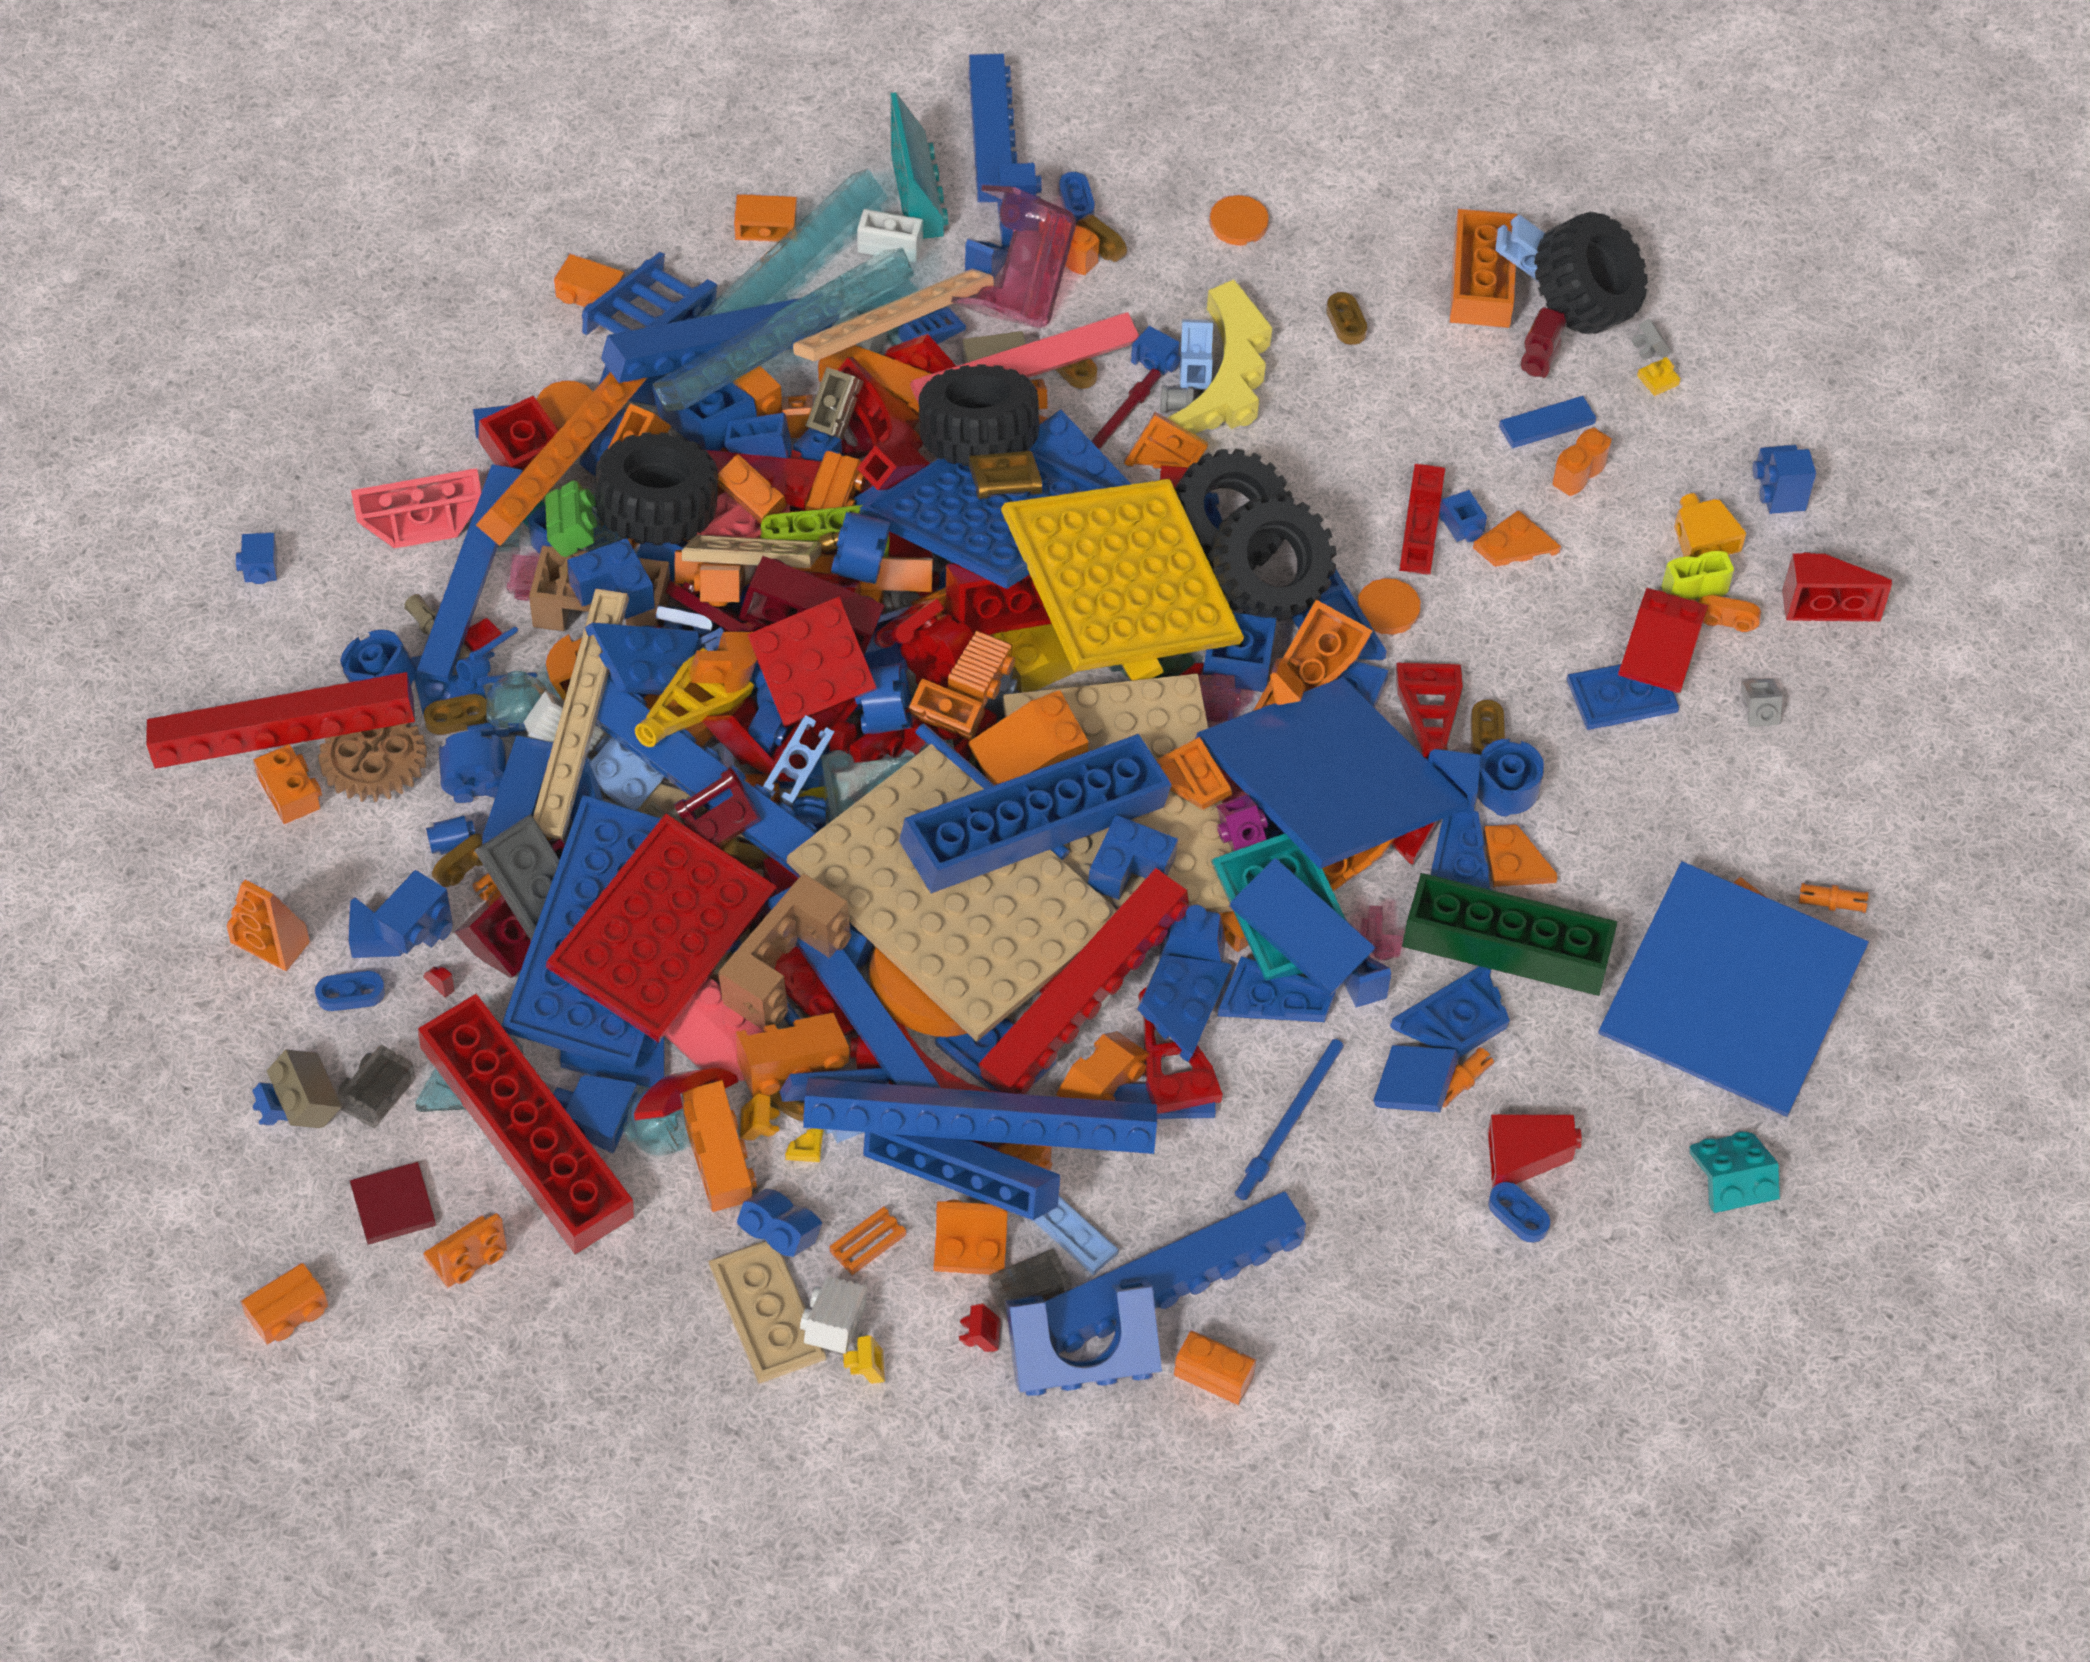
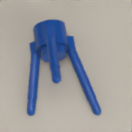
[456,627,537,687]

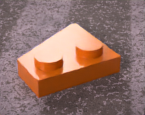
[1483,824,1557,887]

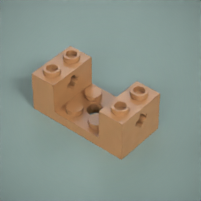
[529,546,670,631]
[718,873,851,1031]

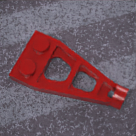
[1396,663,1463,760]
[1138,987,1223,1114]

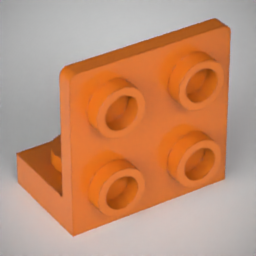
[934,1199,1008,1275]
[423,1213,507,1288]

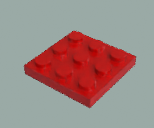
[747,597,877,727]

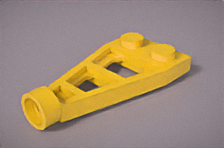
[635,648,754,747]

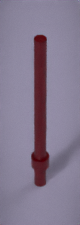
[1091,368,1161,450]

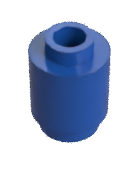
[426,815,476,855]

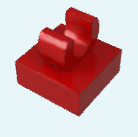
[959,1303,1001,1352]

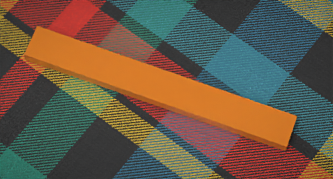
[675,550,933,592]

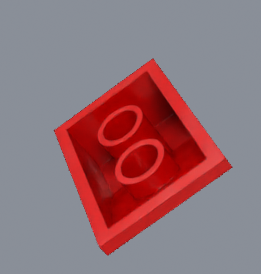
[1782,552,1892,622]
[1618,588,1708,693]

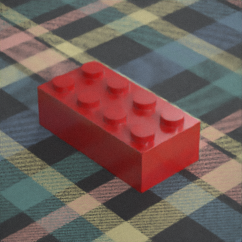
[945,564,1052,635]

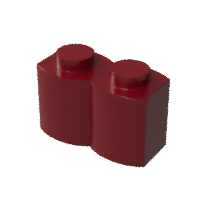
[1521,307,1566,378]

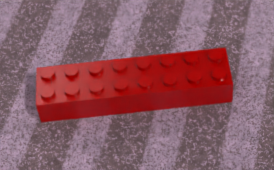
[418,993,634,1255]

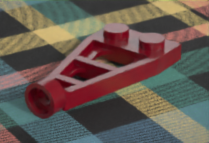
[665,581,767,632]

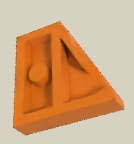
[1124,411,1208,469]
[1473,510,1561,567]
[1156,737,1232,810]

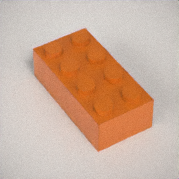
[1449,209,1518,328]

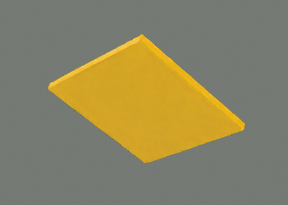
[1001,479,1244,672]

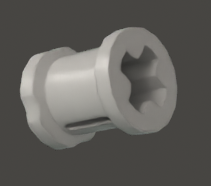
[1160,385,1193,413]

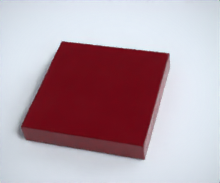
[350,1162,436,1245]

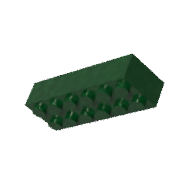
[1402,873,1618,996]

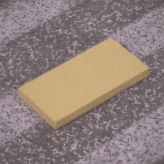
[682,535,821,568]
[708,1241,826,1384]

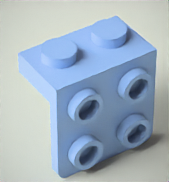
[587,735,664,811]

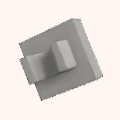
[1632,318,1672,359]

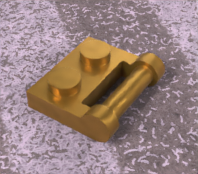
[969,451,1042,499]

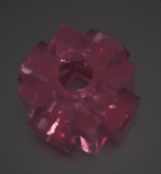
[1198,674,1241,722]

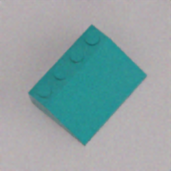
[890,92,949,239]
[1211,834,1346,980]

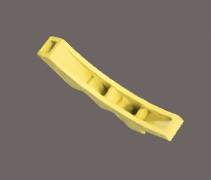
[1167,280,1272,435]

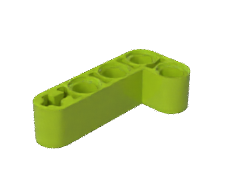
[761,505,889,557]

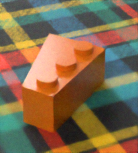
[682,1081,757,1212]

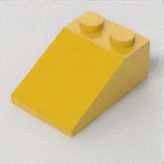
[990,624,1076,693]

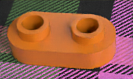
[1698,595,1761,632]

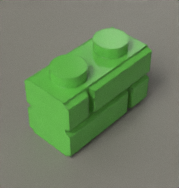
[545,480,597,557]

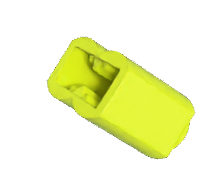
[1661,551,1734,601]

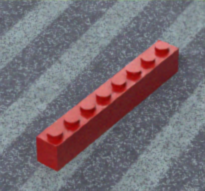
[146,672,415,769]
[979,868,1189,1094]

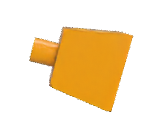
[1674,493,1746,558]

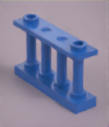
[582,251,717,336]

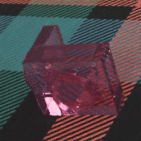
[506,555,539,601]
[1360,905,1402,960]

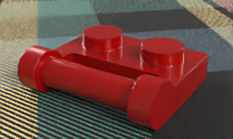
[874,598,944,648]

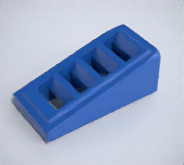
[898,307,966,344]

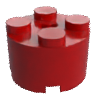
[901,614,974,688]

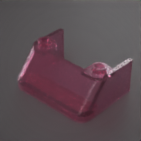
[951,185,1076,328]

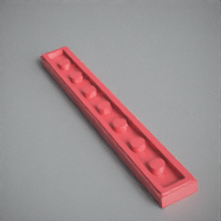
[910,312,1139,402]

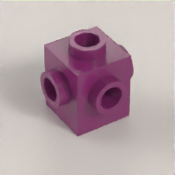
[1216,795,1268,851]

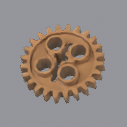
[318,723,427,802]

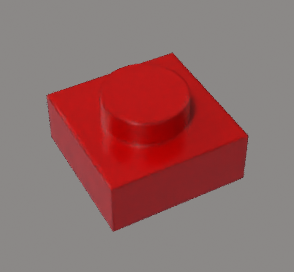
[464,618,505,652]

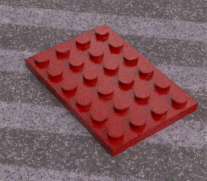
[546,814,777,1043]

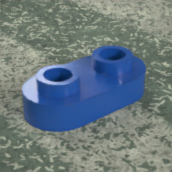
[1059,172,1095,223]
[315,971,385,1011]
[1488,1182,1550,1243]

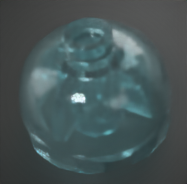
[486,671,548,729]
[623,1089,687,1156]

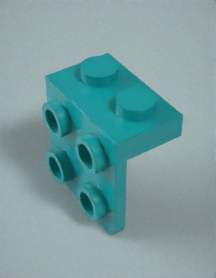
[1689,1131,1780,1213]

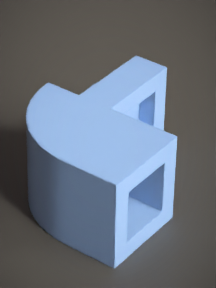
[1180,319,1213,389]

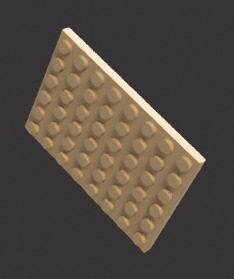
[1003,674,1233,913]
[787,744,1117,1042]

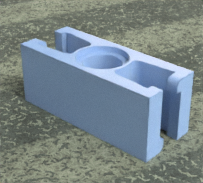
[1496,214,1545,282]
[763,715,834,807]

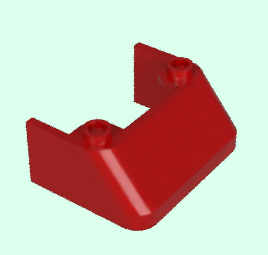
[702,699,858,782]

